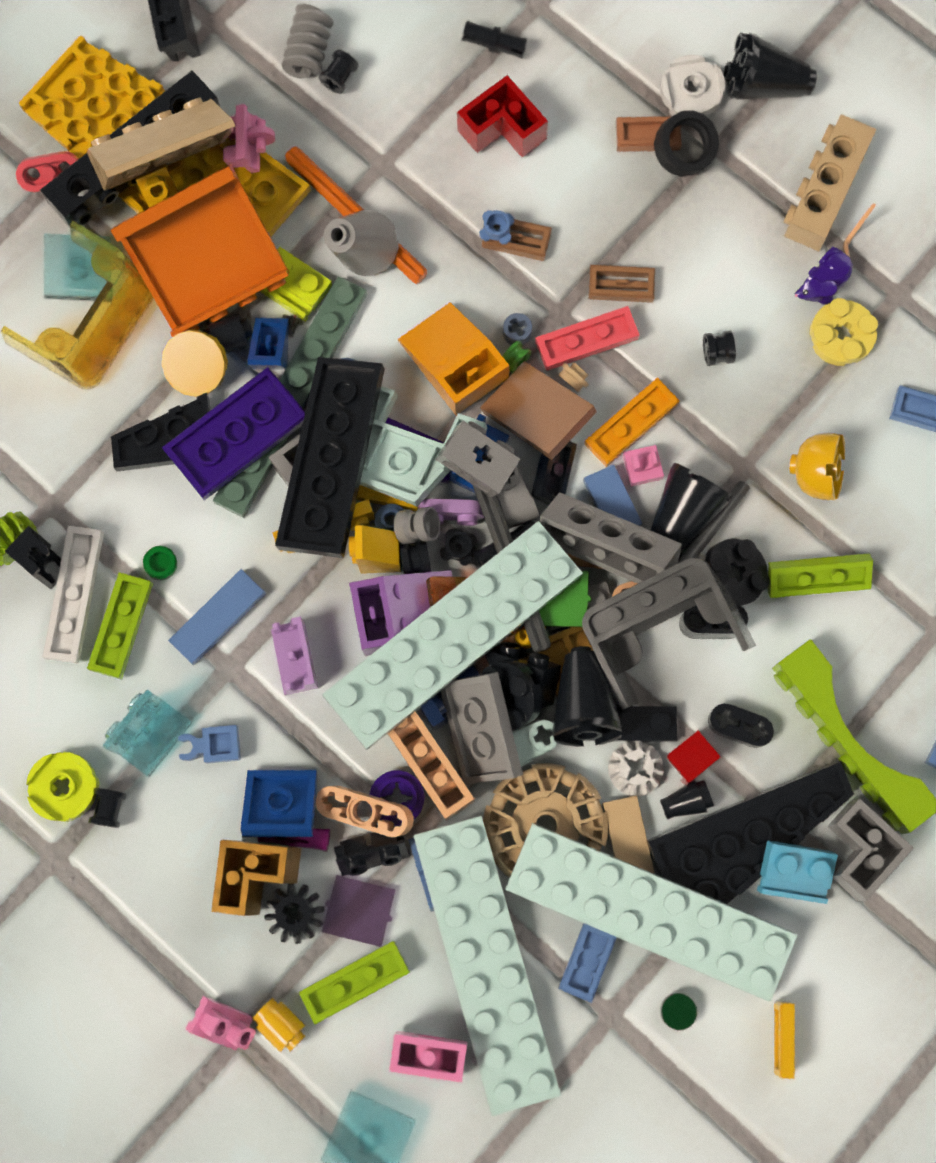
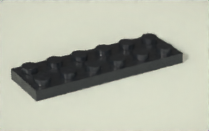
[275,357,385,558]

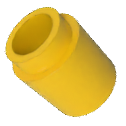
[252,998,306,1052]

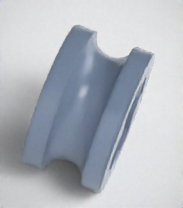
[503,313,532,345]

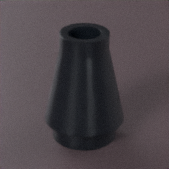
[660,780,714,820]

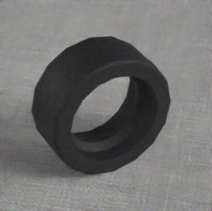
[654,110,719,177]

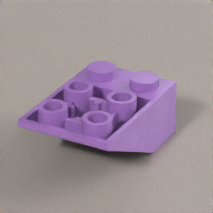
[349,570,455,656]

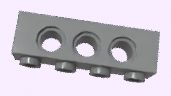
[540,492,682,584]

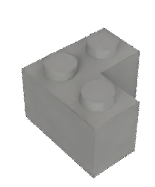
[827,798,914,901]

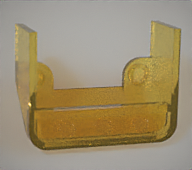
[1,221,153,389]

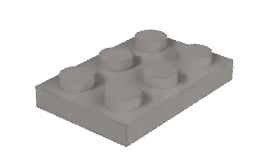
[441,672,523,784]

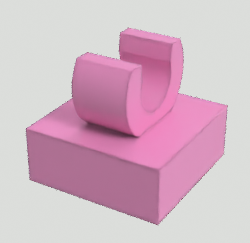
[623,445,664,487]

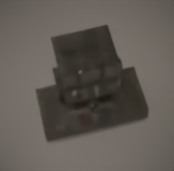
[282,314,303,337]

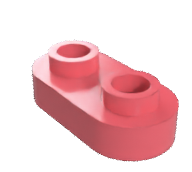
[16,151,79,192]

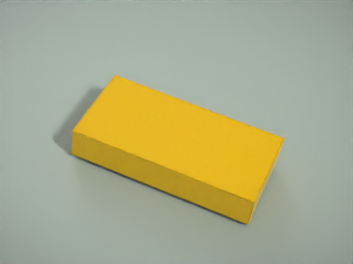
[774,1001,795,1079]

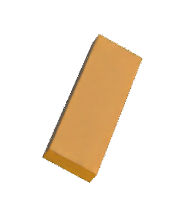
[584,377,680,467]

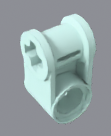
[512,720,557,767]

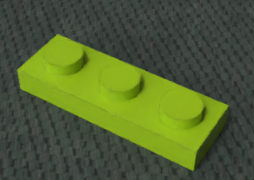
[767,553,873,598]
[87,572,153,680]
[298,941,410,1025]

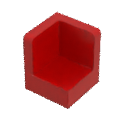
[667,730,720,786]

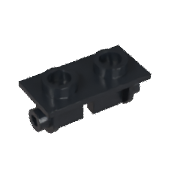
[334,832,409,876]

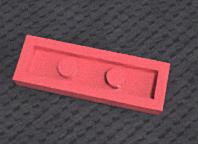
[535,306,640,371]

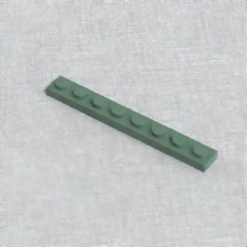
[213,276,367,518]

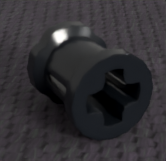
[319,49,359,94]
[88,788,126,828]

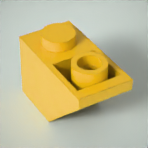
[349,525,401,574]

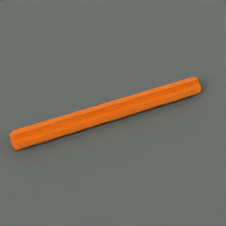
[285,146,427,284]

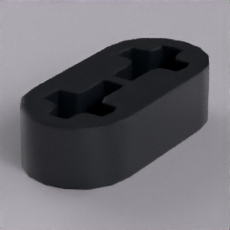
[708,703,774,748]

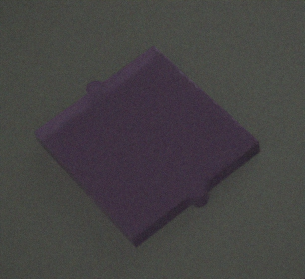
[322,875,396,947]

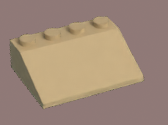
[87,98,235,191]

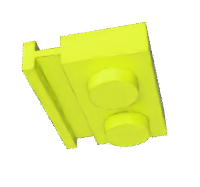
[260,246,333,322]

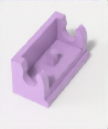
[271,616,318,696]

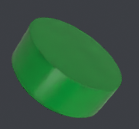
[143,546,177,580]

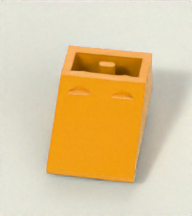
[398,302,509,416]

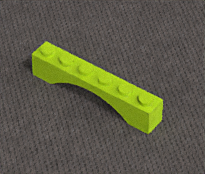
[772,639,936,834]

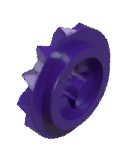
[369,770,425,826]

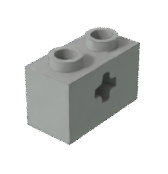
[435,421,521,497]

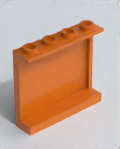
[111,164,289,337]

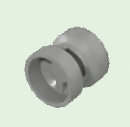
[394,507,440,544]

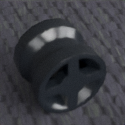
[703,331,736,366]
[399,541,431,574]

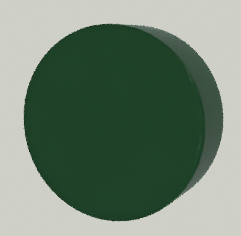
[660,993,697,1030]

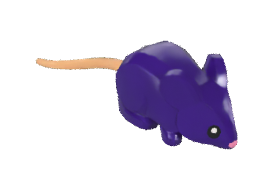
[795,204,876,304]

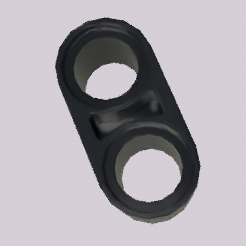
[679,604,749,639]

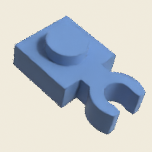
[178,725,241,764]

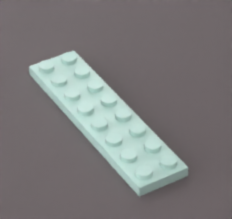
[322,521,583,750]
[413,815,561,1116]
[505,823,798,1002]

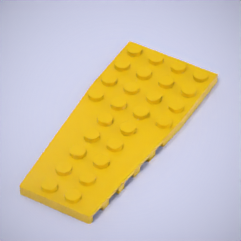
[19,36,311,237]

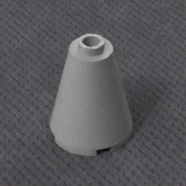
[324,210,399,276]

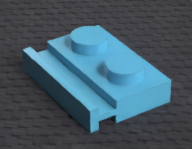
[757,840,838,904]

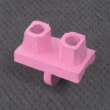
[223,104,275,173]
[185,996,256,1050]

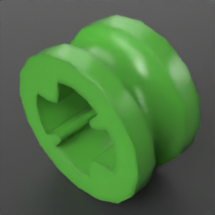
[503,340,532,373]

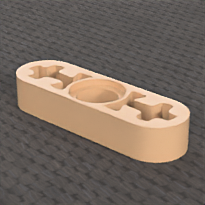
[316,786,414,837]

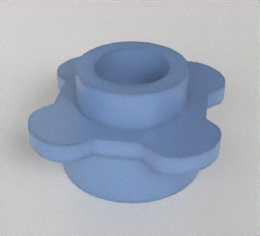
[479,210,514,244]

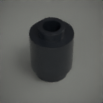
[202,314,253,353]

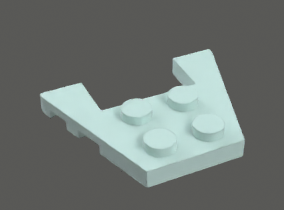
[360,386,488,507]

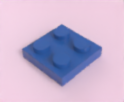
[240,770,318,837]

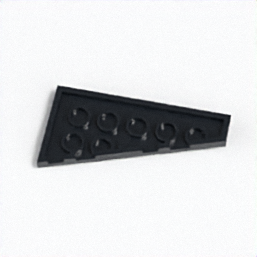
[646,761,854,904]

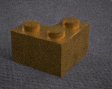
[211,840,302,916]

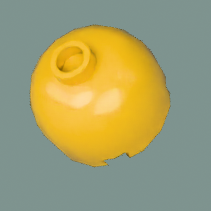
[790,433,845,501]

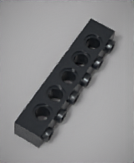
[40,70,221,231]

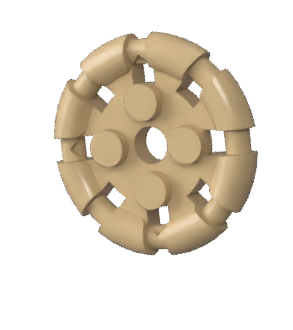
[483,763,609,878]

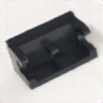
[148,0,200,61]
[5,526,62,589]

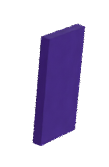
[162,367,305,501]

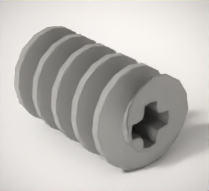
[281,4,333,78]

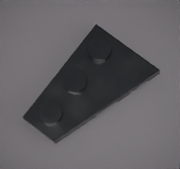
[111,392,210,472]

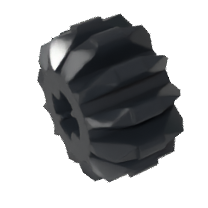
[264,884,325,944]

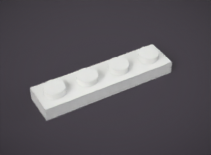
[42,526,104,664]

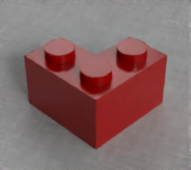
[457,75,548,157]

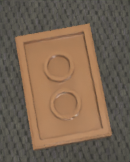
[480,361,597,460]

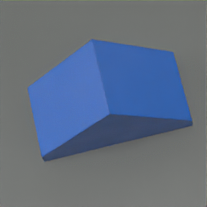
[247,318,289,370]

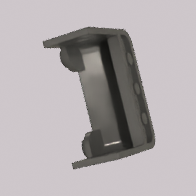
[582,558,756,710]

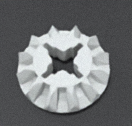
[608,741,664,796]

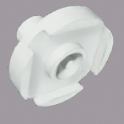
[660,55,725,116]

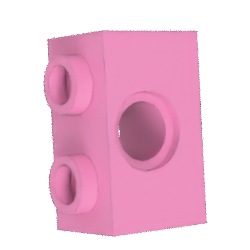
[389,1031,467,1083]

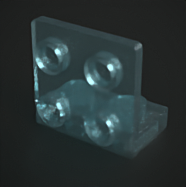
[103,690,193,777]

